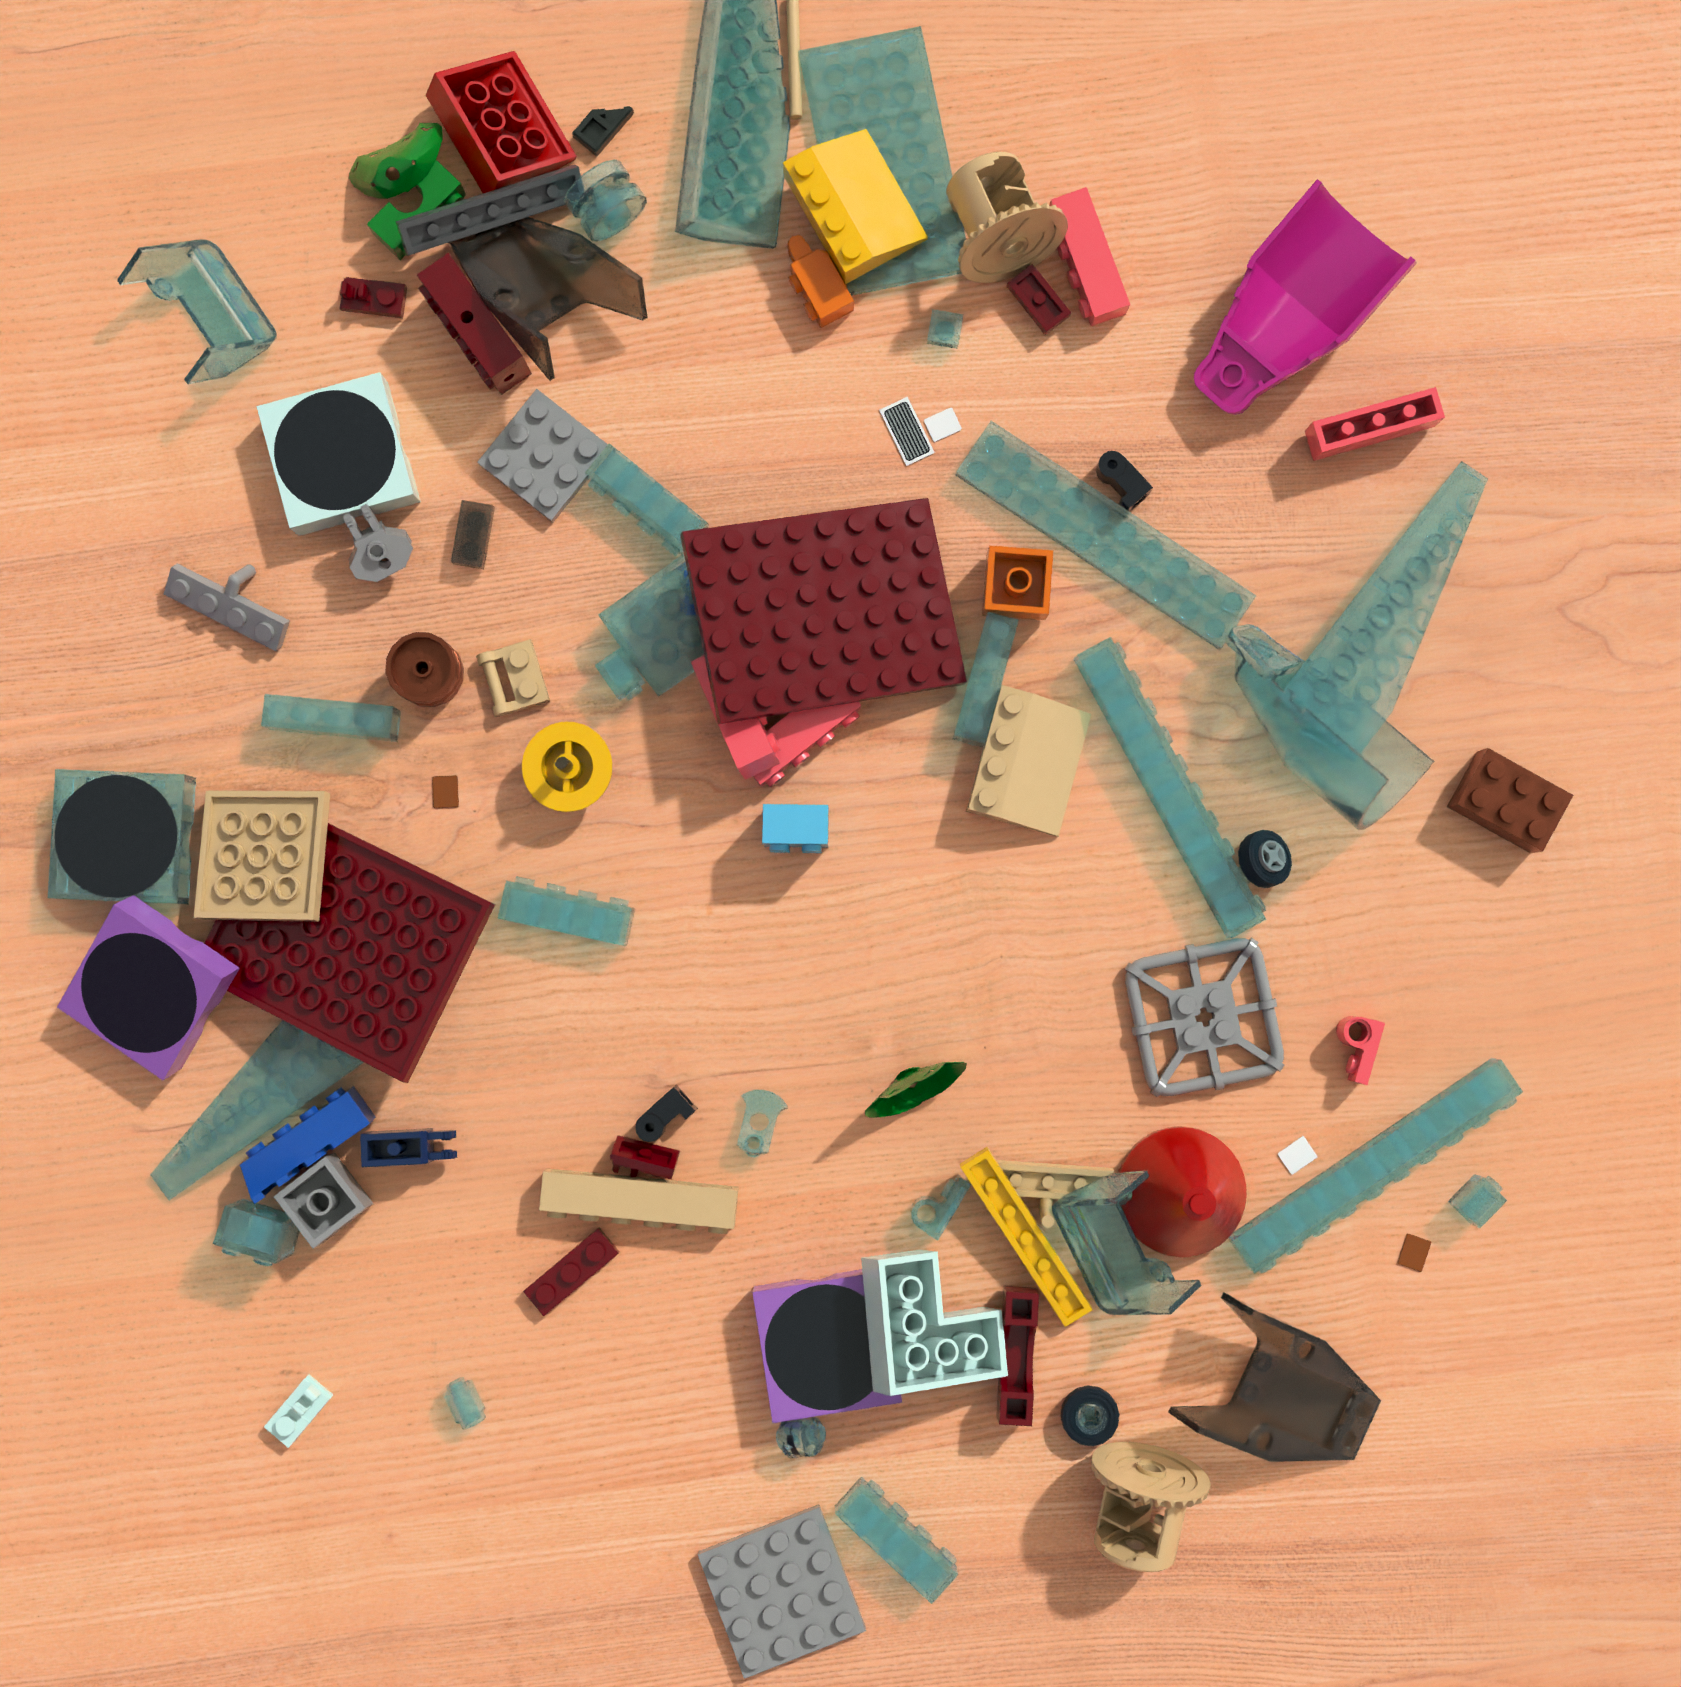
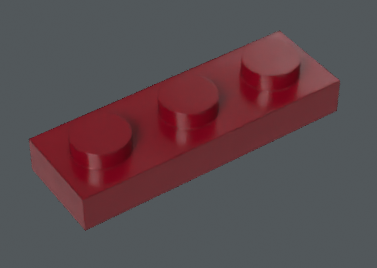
[523,1227,619,1316]

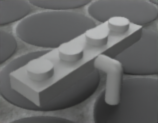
[164,563,290,651]

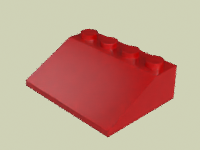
[426,51,577,193]

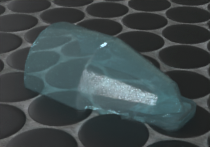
[1225,624,1435,830]

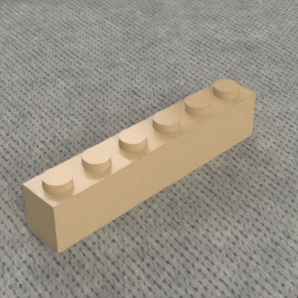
[539,1168,739,1234]

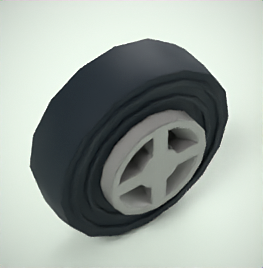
[1238,830,1292,888]

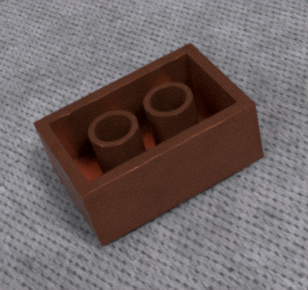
[1447,748,1574,853]

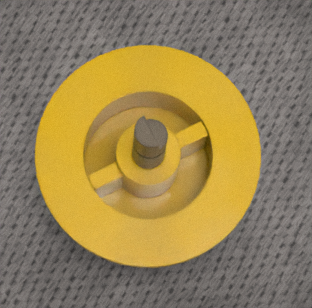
[522,722,612,812]

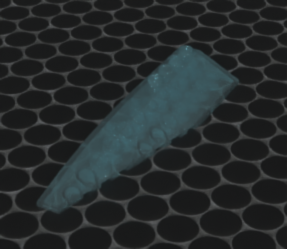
[675,0,790,249]

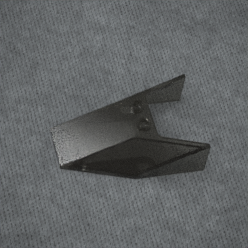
[448,217,648,381]
[1168,1292,1381,1462]

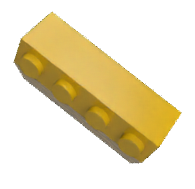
[783,129,928,284]

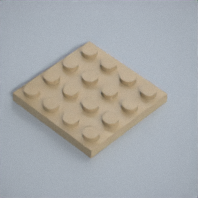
[193,791,330,922]

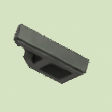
[572,106,634,156]

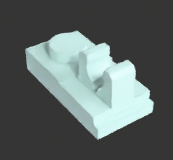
[264,1374,333,1448]

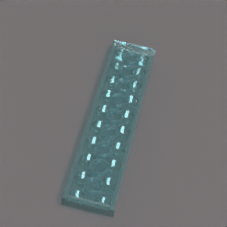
[955,421,1256,650]

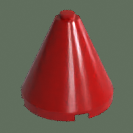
[1116,1126,1247,1257]

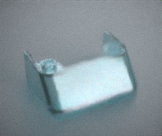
[117,239,277,384]
[1052,1171,1202,1315]

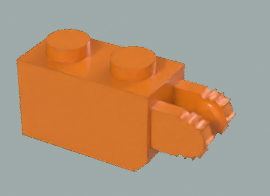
[787,234,854,328]

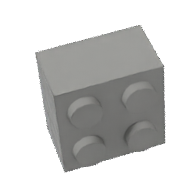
[274,1153,374,1248]

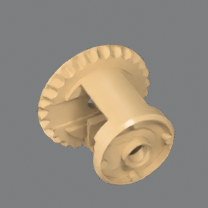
[946,152,1068,283]
[1091,1442,1211,1572]

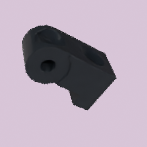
[1096,451,1153,515]
[635,1085,698,1142]

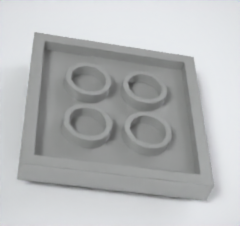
[477,389,612,523]

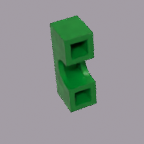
[367,160,466,260]

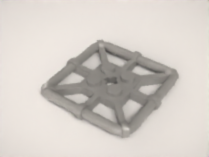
[1125,937,1284,1097]

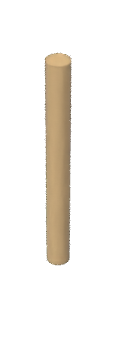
[786,0,802,120]

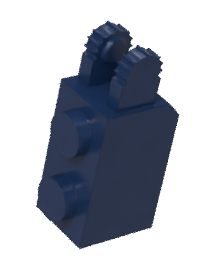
[360,1128,457,1167]

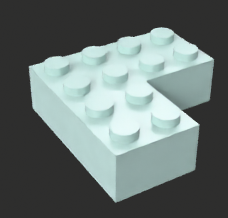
[861,1250,1008,1396]

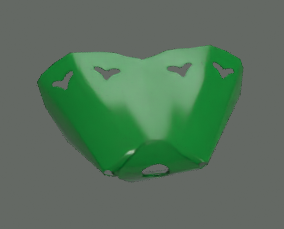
[349,123,443,199]
[865,1062,967,1118]

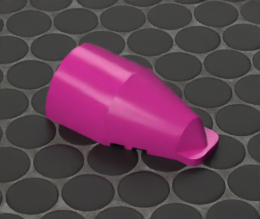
[1194,179,1417,415]

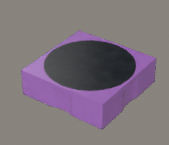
[57,895,240,1080]
[752,1269,902,1423]

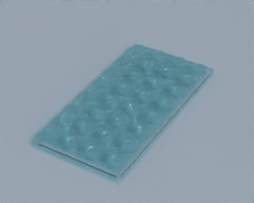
[798,26,966,296]

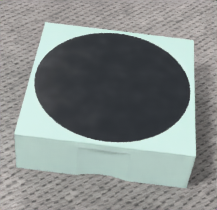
[256,372,421,536]

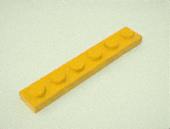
[960,1147,1093,1327]

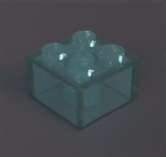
[213,1199,300,1266]

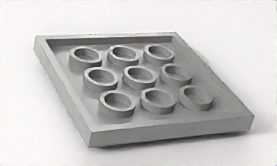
[698,1504,866,1679]

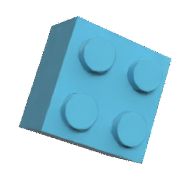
[762,804,829,853]

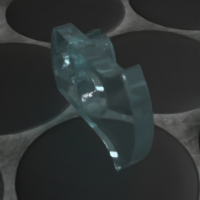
[737,1090,788,1157]

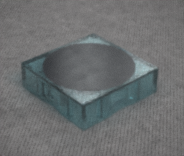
[47,769,196,905]

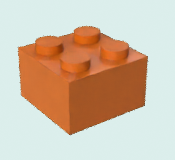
[982,545,1054,620]

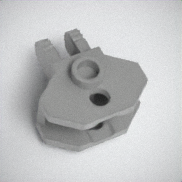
[343,504,413,582]

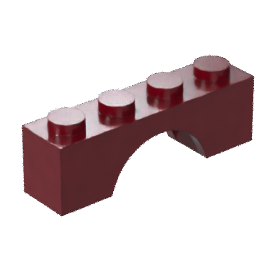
[996,1286,1039,1427]

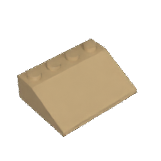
[966,685,1091,837]

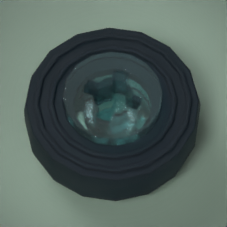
[1060,1385,1120,1446]

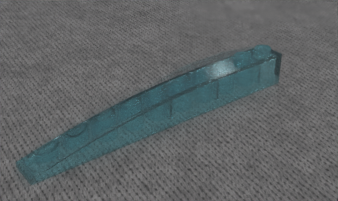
[1274,461,1488,763]
[150,1020,364,1200]

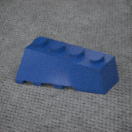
[240,1086,376,1204]

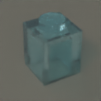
[595,648,646,701]
[1448,1174,1507,1228]

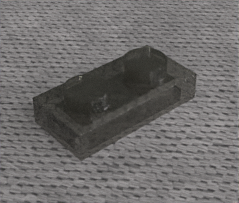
[451,500,495,570]

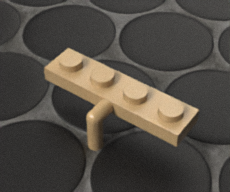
[996,1160,1114,1228]

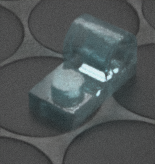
[910,1174,971,1240]

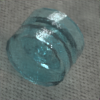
[564,159,647,242]

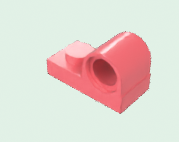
[1336,1016,1385,1085]

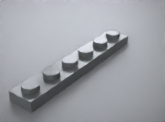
[396,164,587,255]

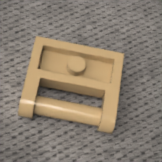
[476,639,550,717]

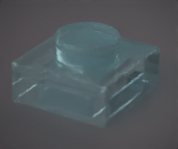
[927,309,964,349]

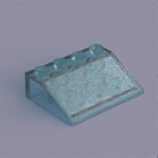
[599,554,704,696]

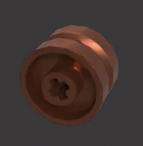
[385,632,464,707]

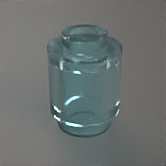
[442,1377,486,1430]

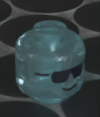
[776,1416,826,1459]

